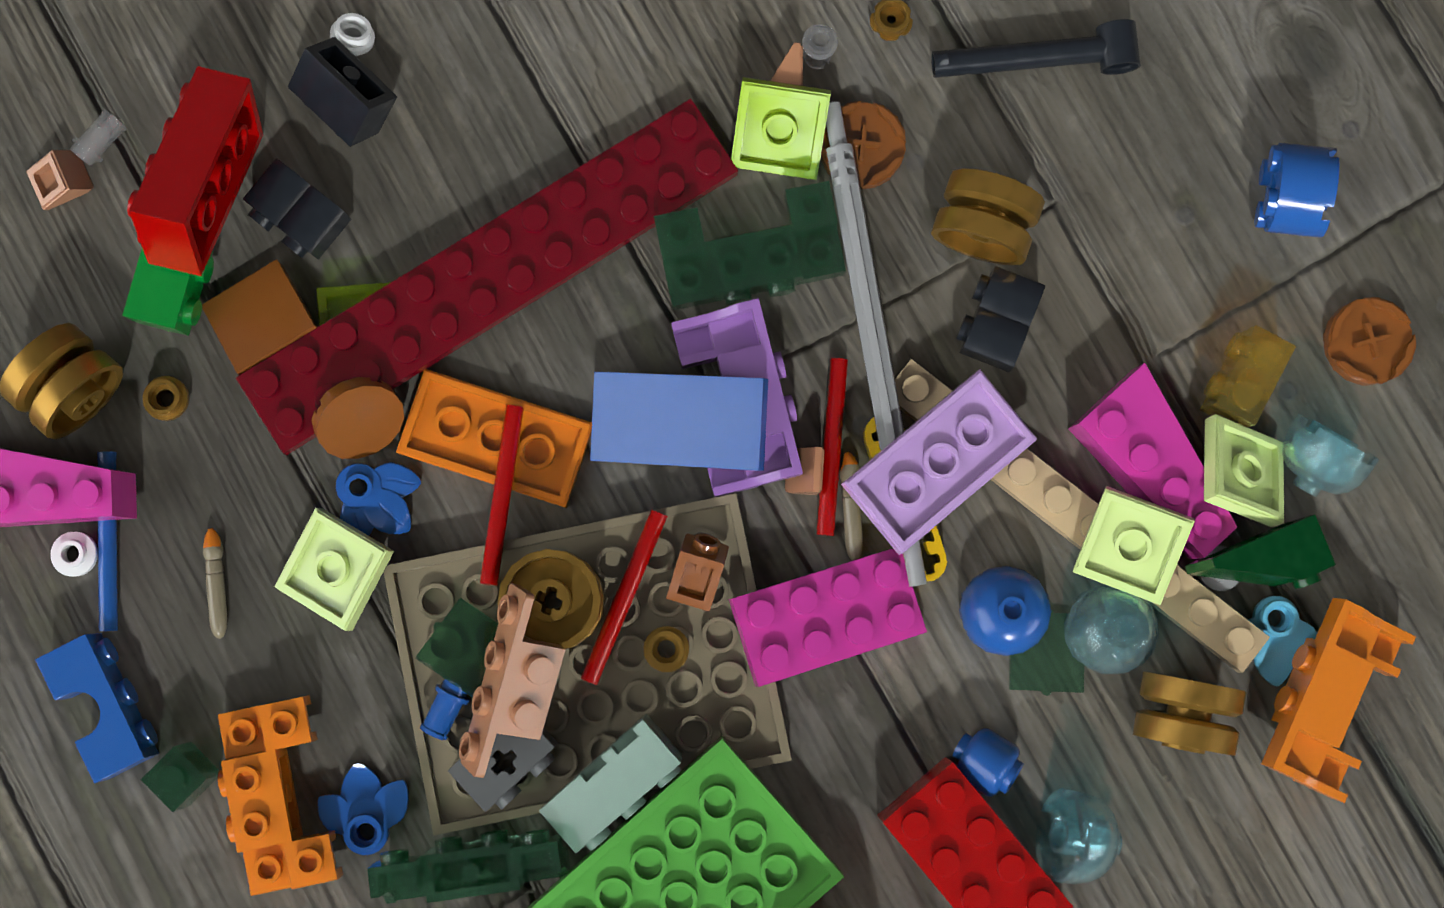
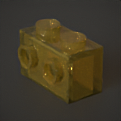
[1200,325,1296,427]

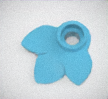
[1248,596,1317,686]

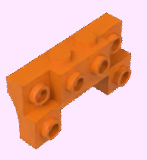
[1261,598,1416,803]
[218,695,343,896]

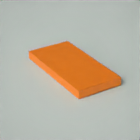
[396,369,592,508]

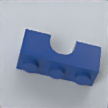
[35,633,159,784]

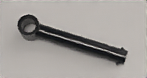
[931,19,1141,78]

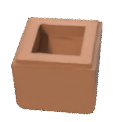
[771,43,803,86]
[26,150,93,210]
[785,447,824,495]

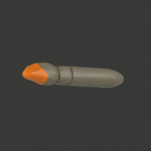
[840,452,863,561]
[202,528,228,639]

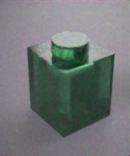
[140,742,219,812]

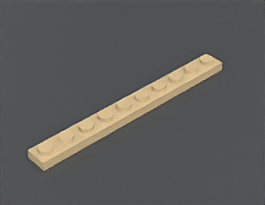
[895,359,1270,673]

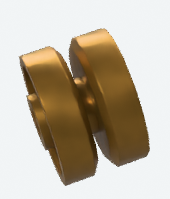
[931,168,1045,266]
[0,323,123,439]
[498,549,605,649]
[1133,671,1246,756]

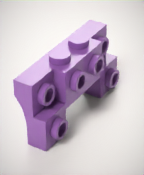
[671,298,803,498]

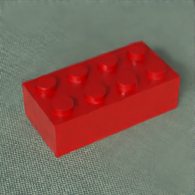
[127,66,263,276]
[877,757,1073,908]

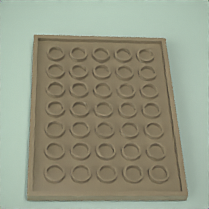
[384,493,792,836]

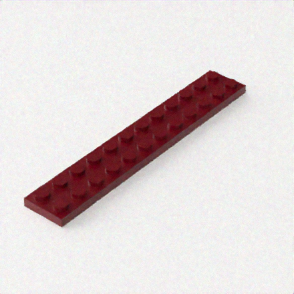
[235,98,738,456]

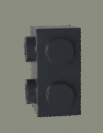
[288,37,397,147]

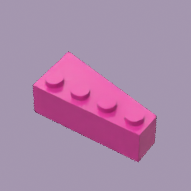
[1068,363,1237,559]
[0,448,137,527]

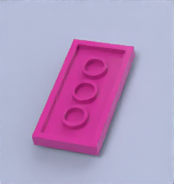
[729,548,927,687]

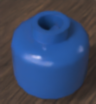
[952,728,1024,797]

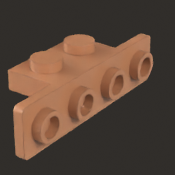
[459,583,566,778]

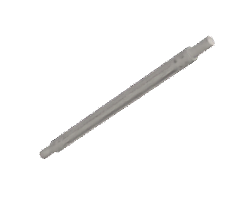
[826,102,927,587]

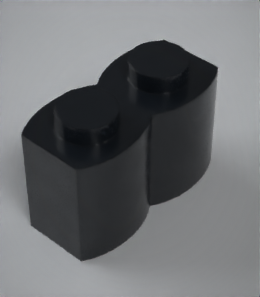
[243,158,352,260]
[956,266,1046,372]

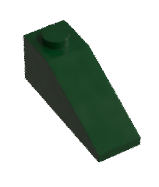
[1185,514,1336,589]

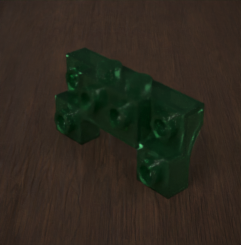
[654,181,846,311]
[367,829,571,904]

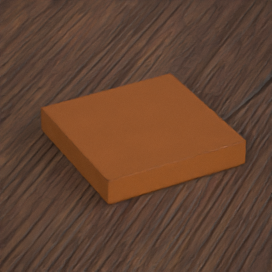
[202,259,317,375]

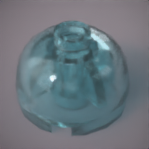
[1282,413,1380,497]
[1064,585,1159,674]
[1036,788,1122,884]

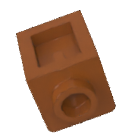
[666,533,729,612]

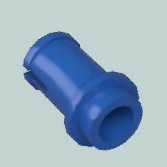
[420,678,470,740]

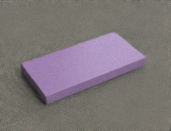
[841,369,1037,555]

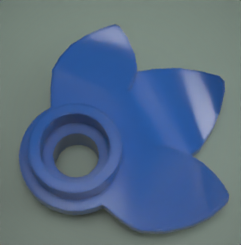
[336,462,421,536]
[318,763,409,855]

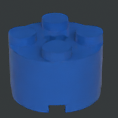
[1254,143,1340,238]

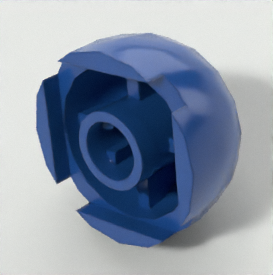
[959,566,1051,656]

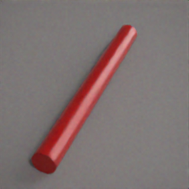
[816,358,848,536]
[480,405,524,586]
[581,510,668,685]

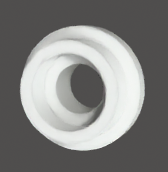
[330,13,375,56]
[51,532,98,577]

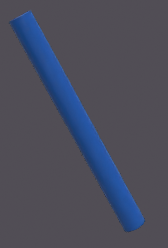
[97,452,118,632]

